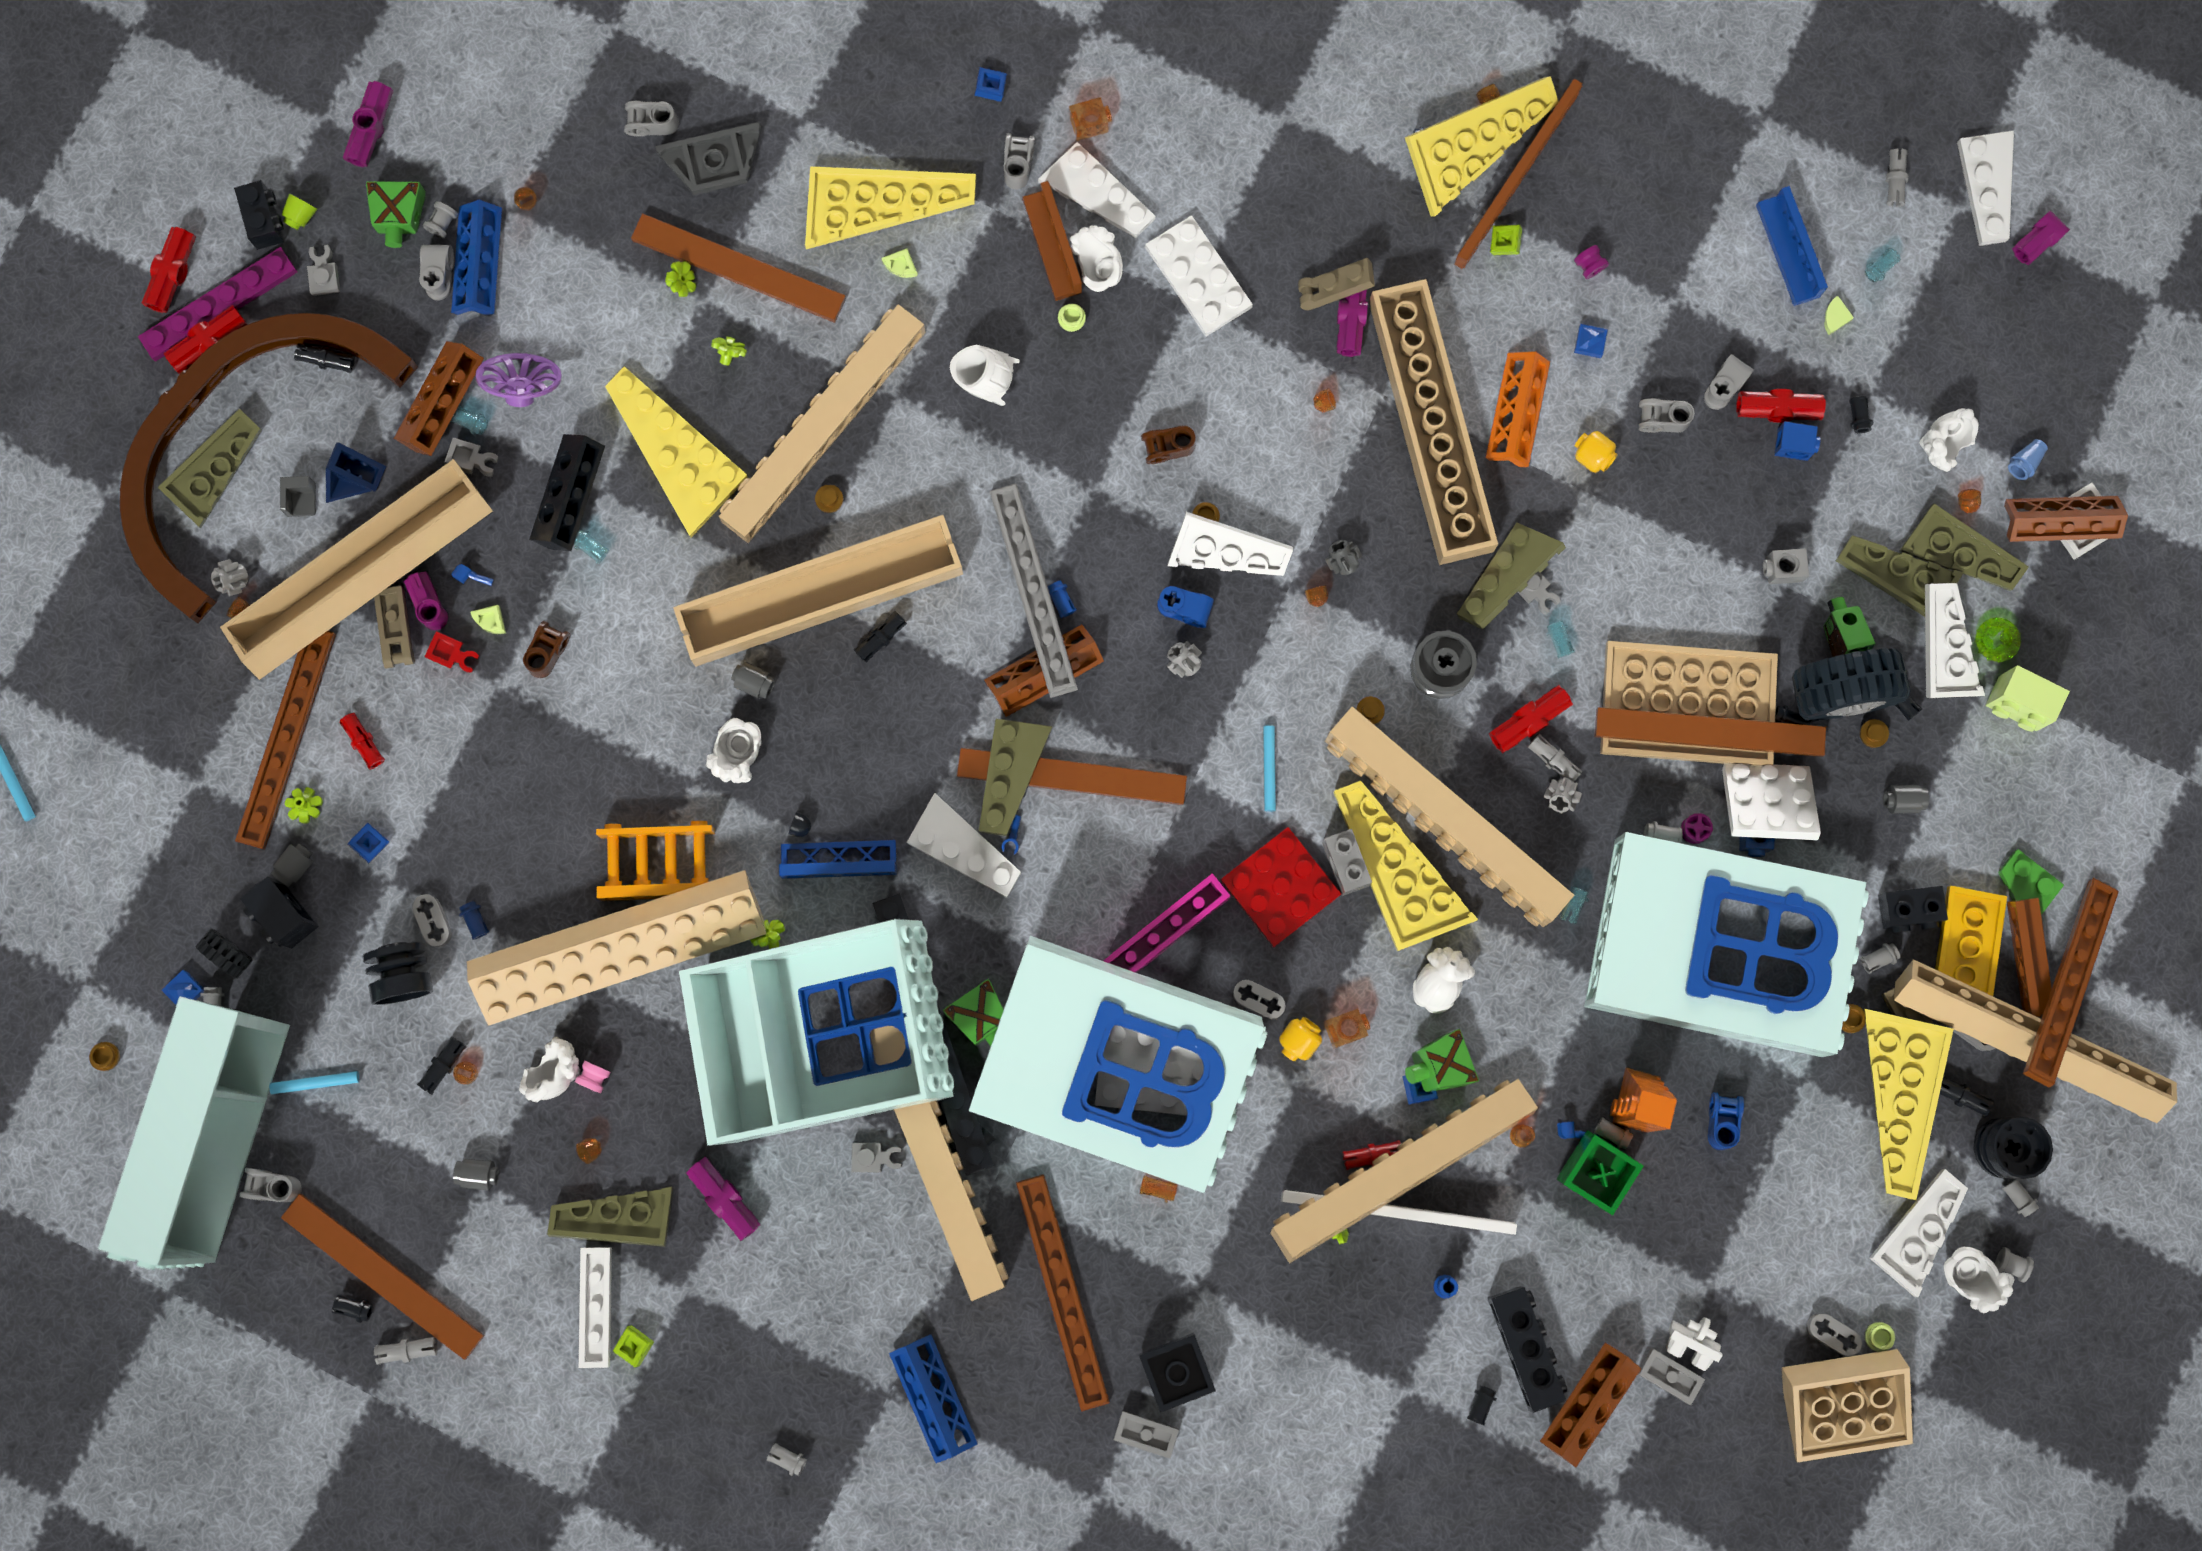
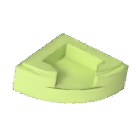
[881,248,918,278]
[1824,296,1854,335]
[471,605,506,634]

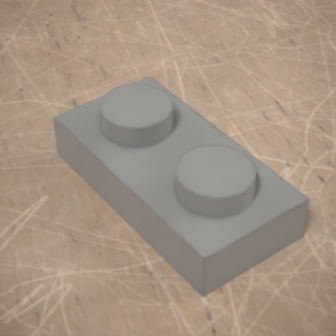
[1638,1348,1705,1405]
[1114,1411,1179,1459]

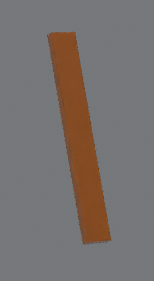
[1454,79,1582,269]
[631,214,846,323]
[235,631,336,850]
[1594,707,1826,756]
[957,748,1187,805]
[2023,878,2119,1087]
[1016,1174,1110,1412]
[281,1194,485,1360]

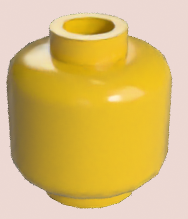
[1574,431,1618,473]
[1279,1017,1322,1062]

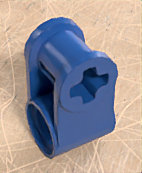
[1157,586,1214,628]
[1708,1092,1744,1150]

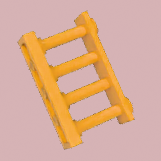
[596,820,715,901]

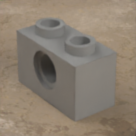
[1322,829,1372,896]

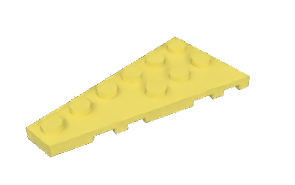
[1405,76,1559,216]
[805,166,976,249]
[605,367,748,538]
[1333,781,1478,951]
[1864,1009,1954,1200]

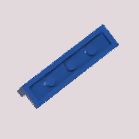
[1756,186,1828,306]
[451,200,502,316]
[779,840,897,879]
[889,1334,978,1463]

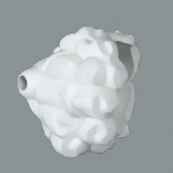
[1070,225,1123,292]
[1919,408,1979,472]
[706,718,761,783]
[1413,947,1475,1014]
[519,1037,581,1102]
[1944,1247,2014,1313]

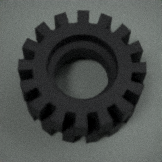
[195,928,253,979]

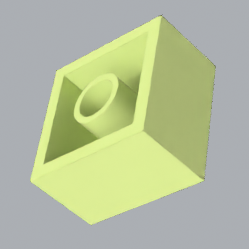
[1985,665,2070,732]

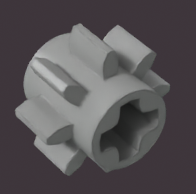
[211,559,248,596]
[1167,641,1202,678]
[1544,777,1582,813]

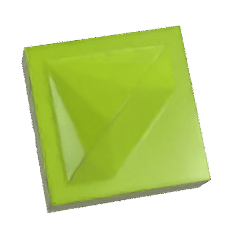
[1490,225,1522,255]
[613,1325,654,1368]

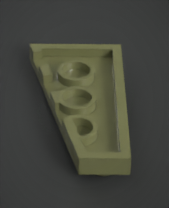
[158,409,262,528]
[1899,504,2029,591]
[1457,522,1566,629]
[1835,535,1963,617]
[979,719,1052,836]
[547,1187,673,1247]

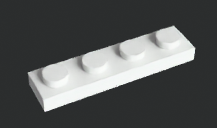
[579,1247,612,1368]

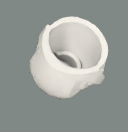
[950,345,1020,406]

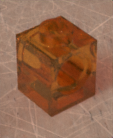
[1069,97,1112,141]
[1323,1009,1371,1050]

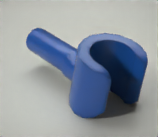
[451,564,494,586]
[1002,815,1021,854]
[1557,1122,1599,1139]

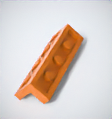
[1486,351,1550,467]

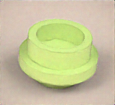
[1058,304,1086,332]
[1865,1322,1895,1352]

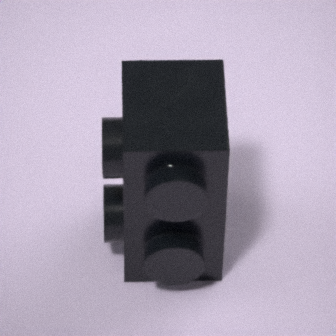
[234,180,284,250]
[1878,886,1948,933]

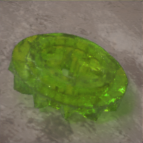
[1974,617,2021,663]

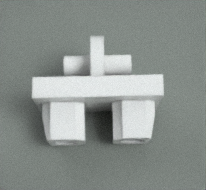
[1666,1317,1723,1371]

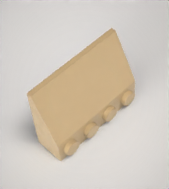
[1782,1349,1913,1462]

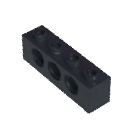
[529,434,605,551]
[1487,1286,1568,1413]

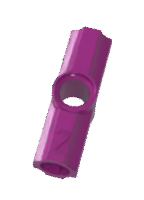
[343,81,393,168]
[1336,289,1368,357]
[686,1157,761,1241]

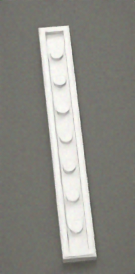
[1280,1190,1517,1235]

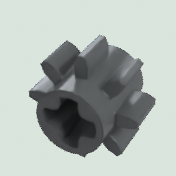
[1325,540,1363,575]

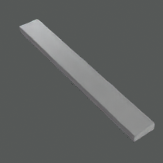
[990,483,1078,698]

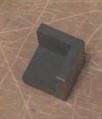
[280,476,316,517]

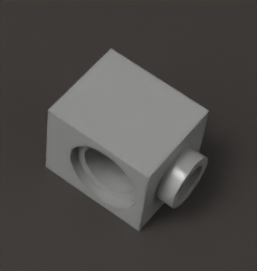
[1763,549,1809,584]

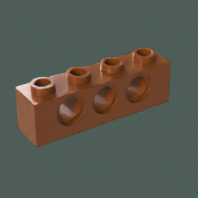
[394,341,484,456]
[1540,1342,1641,1468]

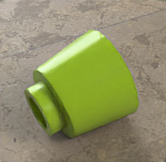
[282,194,317,230]

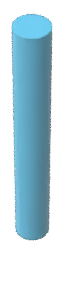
[1263,726,1276,812]
[0,745,36,821]
[269,1071,360,1094]

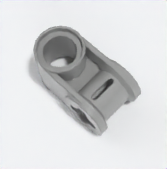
[624,101,679,136]
[1004,133,1035,190]
[419,245,454,301]
[1704,354,1754,410]
[1638,399,1695,433]
[239,1168,302,1202]

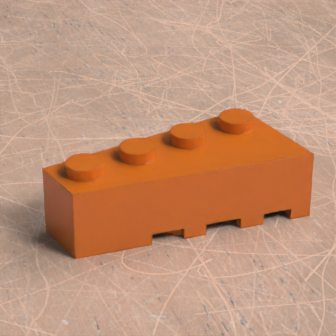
[1610,1068,1677,1132]

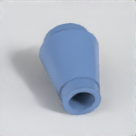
[2008,439,2048,480]

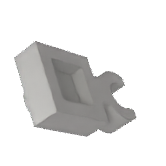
[307,245,340,296]
[444,438,498,477]
[1518,572,1561,615]
[851,1143,902,1173]

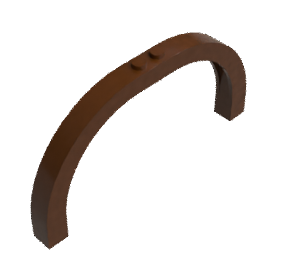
[120,313,418,623]

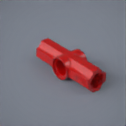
[142,227,196,313]
[163,305,248,374]
[1736,389,1826,423]
[1489,685,1573,753]

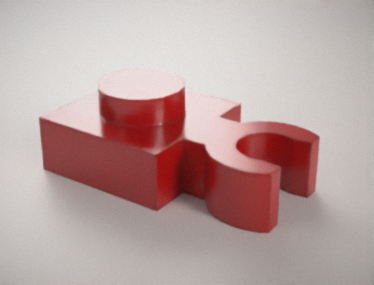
[424,631,480,673]

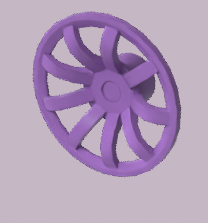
[476,353,562,407]

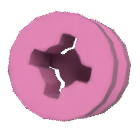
[575,1061,611,1094]

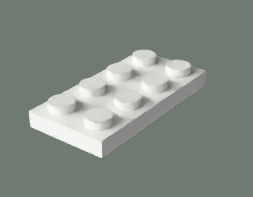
[1145,215,1253,336]

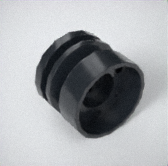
[362,942,434,1005]
[1973,1117,2053,1179]

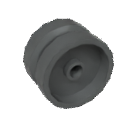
[1410,631,1477,699]

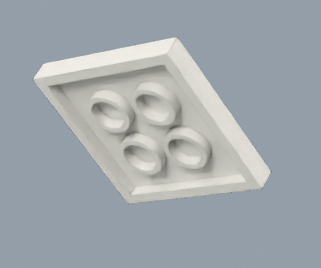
[1722,763,1821,840]

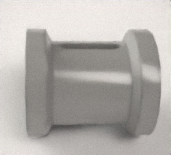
[423,201,458,239]
[1995,1247,2034,1283]

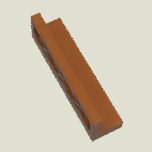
[1022,181,1082,301]
[2004,496,2128,542]
[984,624,1104,717]
[2007,898,2052,1017]

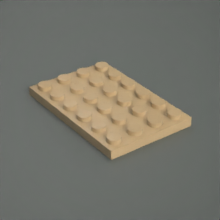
[1600,641,1778,766]

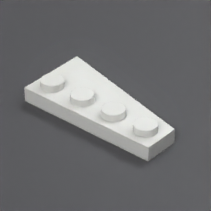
[1957,131,2014,246]
[1168,512,1293,576]
[1925,583,1985,698]
[907,793,1021,898]
[1869,1169,1968,1297]

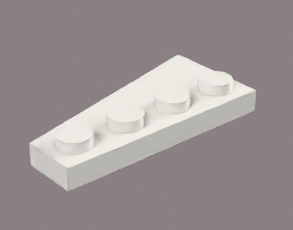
[1038,142,1155,238]

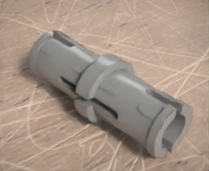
[1886,149,1909,207]
[1527,733,1582,782]
[374,1337,438,1365]

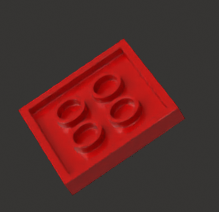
[1220,827,1341,948]

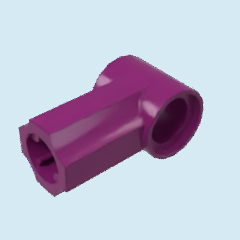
[2012,210,2070,266]
[404,571,448,631]

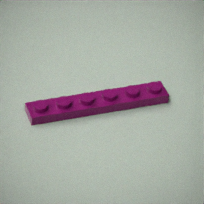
[137,247,297,362]

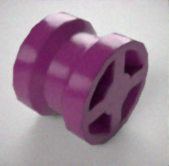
[1574,245,1609,280]
[1680,813,1713,844]

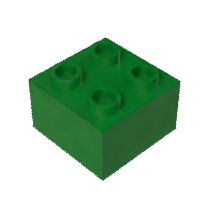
[1556,1130,1644,1216]

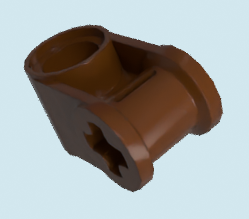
[1141,426,1196,464]
[523,621,570,679]

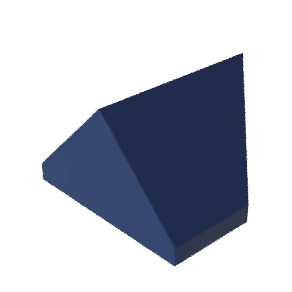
[326,442,386,503]

